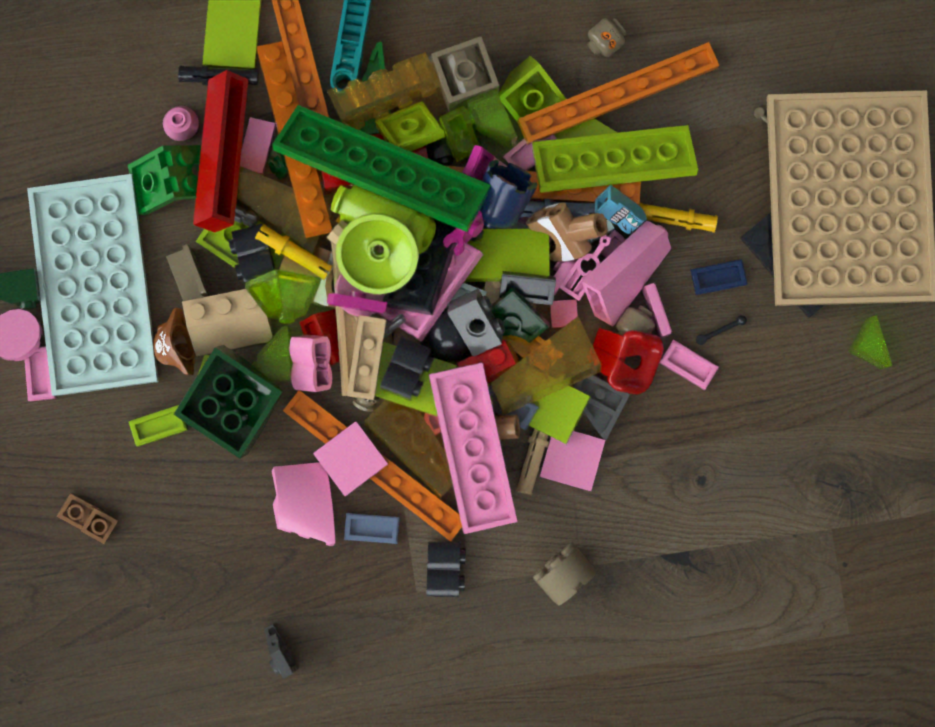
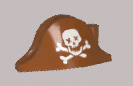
[153,308,195,376]

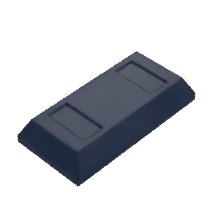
[690,259,748,295]

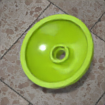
[336,213,418,294]

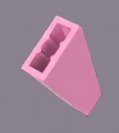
[582,221,671,327]

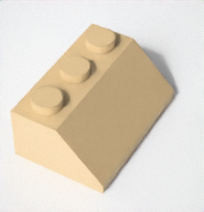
[182,286,274,357]

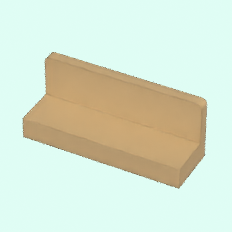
[347,315,387,400]

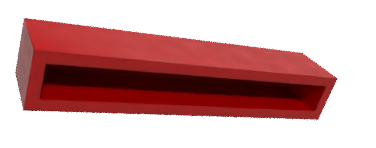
[193,70,248,233]

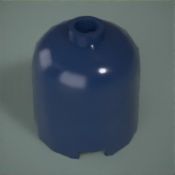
[479,160,538,228]

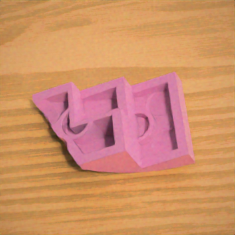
[272,462,335,546]

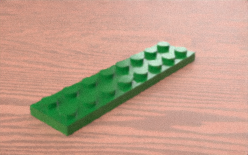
[272,105,491,232]

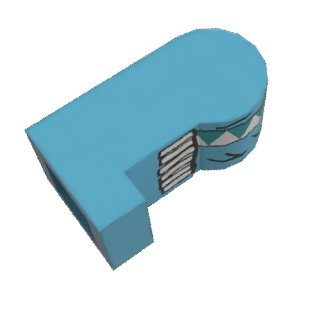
[595,184,647,234]

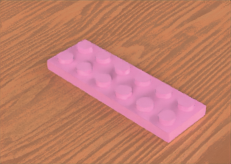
[429,362,517,534]

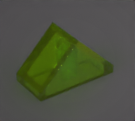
[439,106,479,162]
[848,315,892,370]

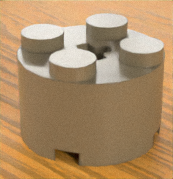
[532,542,597,606]

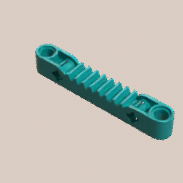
[330,0,372,100]

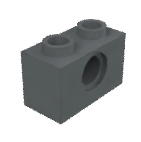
[447,288,505,357]

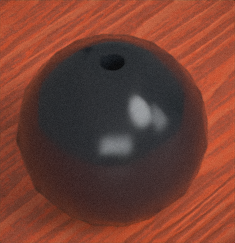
[422,308,470,362]

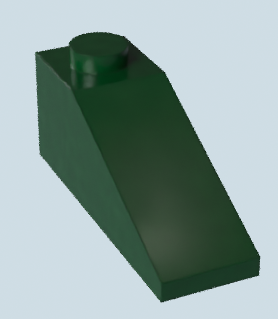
[0,268,41,310]

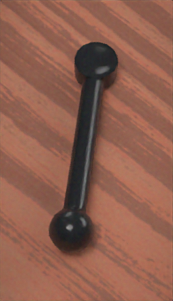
[696,315,747,345]

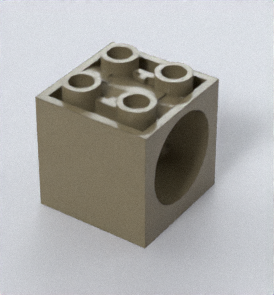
[431,36,499,116]

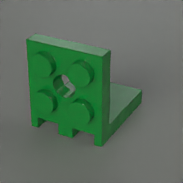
[128,145,201,215]

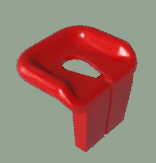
[587,328,664,395]

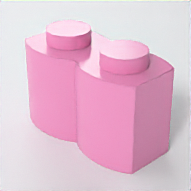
[290,335,332,392]

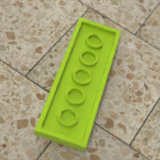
[532,125,698,193]

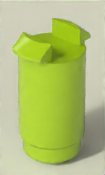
[331,185,436,254]

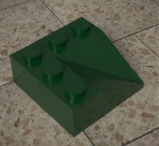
[173,345,283,459]

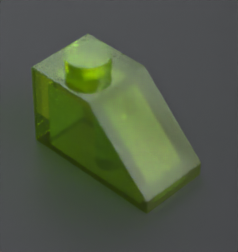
[253,326,292,382]

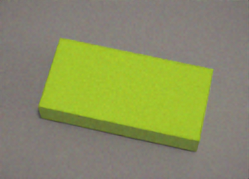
[128,405,188,447]

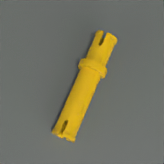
[639,202,718,233]
[255,224,333,280]

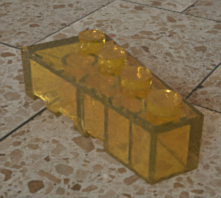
[491,317,601,415]
[364,400,453,499]

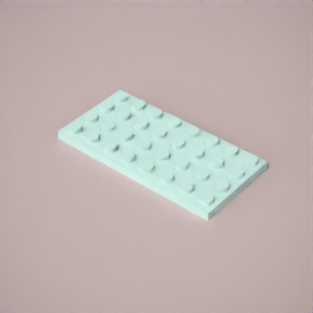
[27,174,159,396]

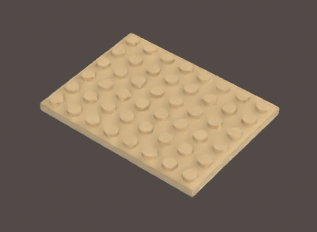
[766,90,935,306]

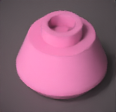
[163,106,199,141]

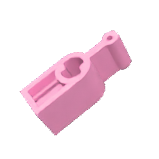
[559,235,611,301]

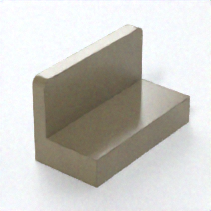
[166,244,211,301]

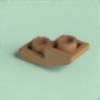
[57,492,118,544]

